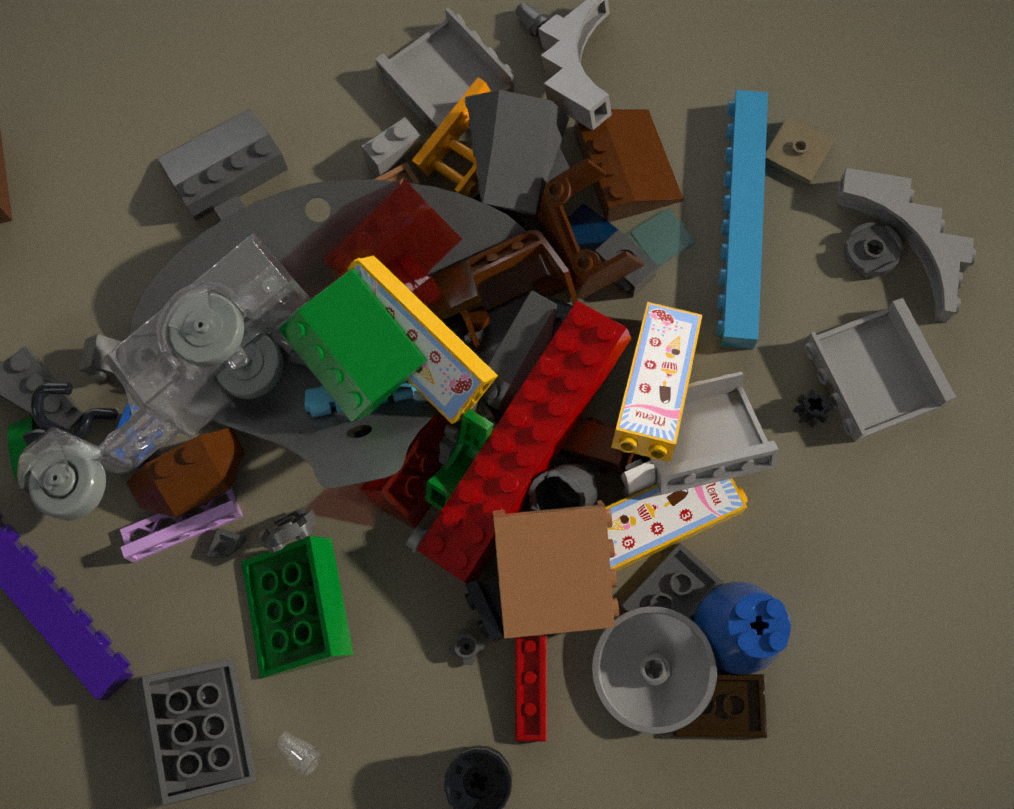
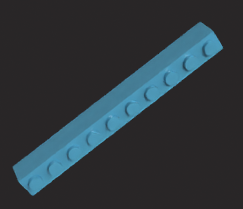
[715,90,768,349]

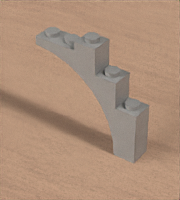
[538,0,612,130]
[836,168,976,323]

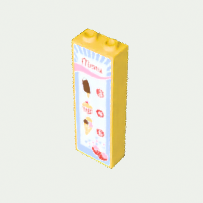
[348,255,498,424]
[611,302,702,462]
[606,478,748,572]

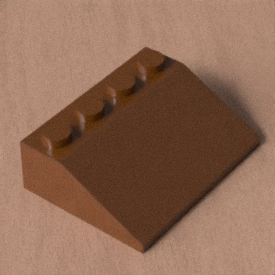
[574,109,683,223]

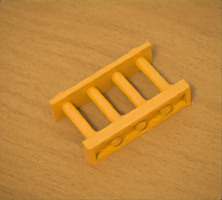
[412,77,491,198]

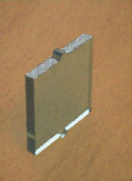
[631,208,695,267]

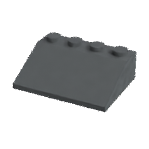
[158,109,288,221]
[135,659,257,809]

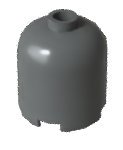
[528,462,598,511]

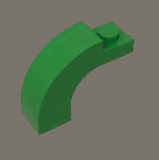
[425,409,494,510]

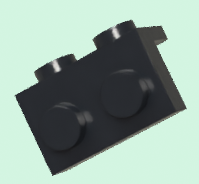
[465,575,504,642]

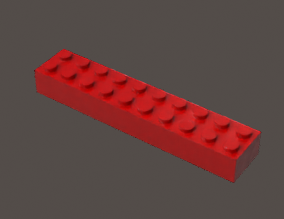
[416,300,632,584]

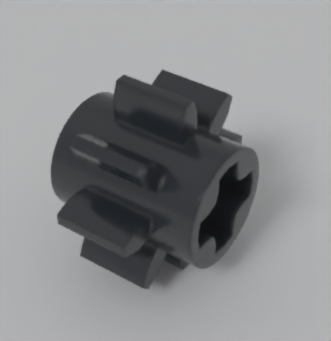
[793,390,832,428]

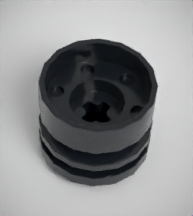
[444,745,513,809]

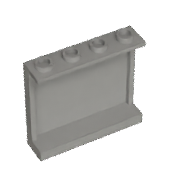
[375,7,515,133]
[804,298,956,442]
[647,372,779,495]

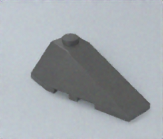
[480,291,557,411]

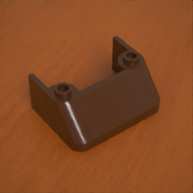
[536,158,644,299]
[457,230,578,353]

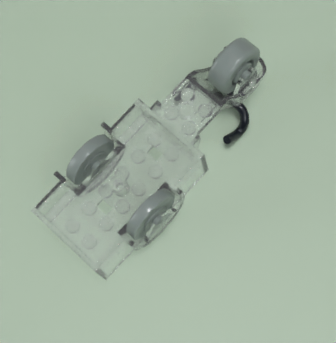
[17,232,312,521]

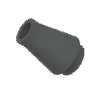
[515,2,549,38]

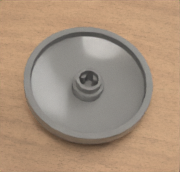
[592,607,717,734]

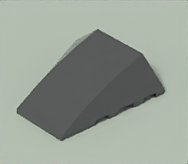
[465,90,570,215]

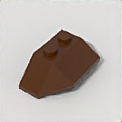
[126,427,245,518]

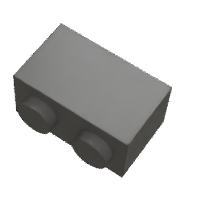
[362,117,423,177]

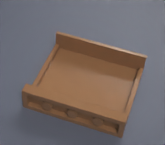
[492,500,619,639]

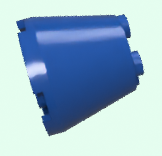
[694,582,791,674]

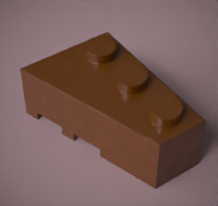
[557,418,642,474]

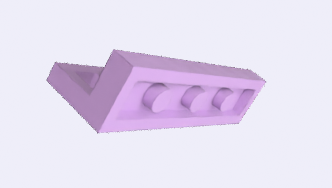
[120,486,243,563]

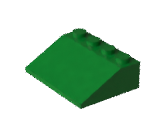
[279,269,427,422]
[241,536,354,679]

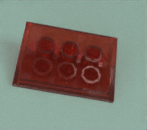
[323,178,462,287]

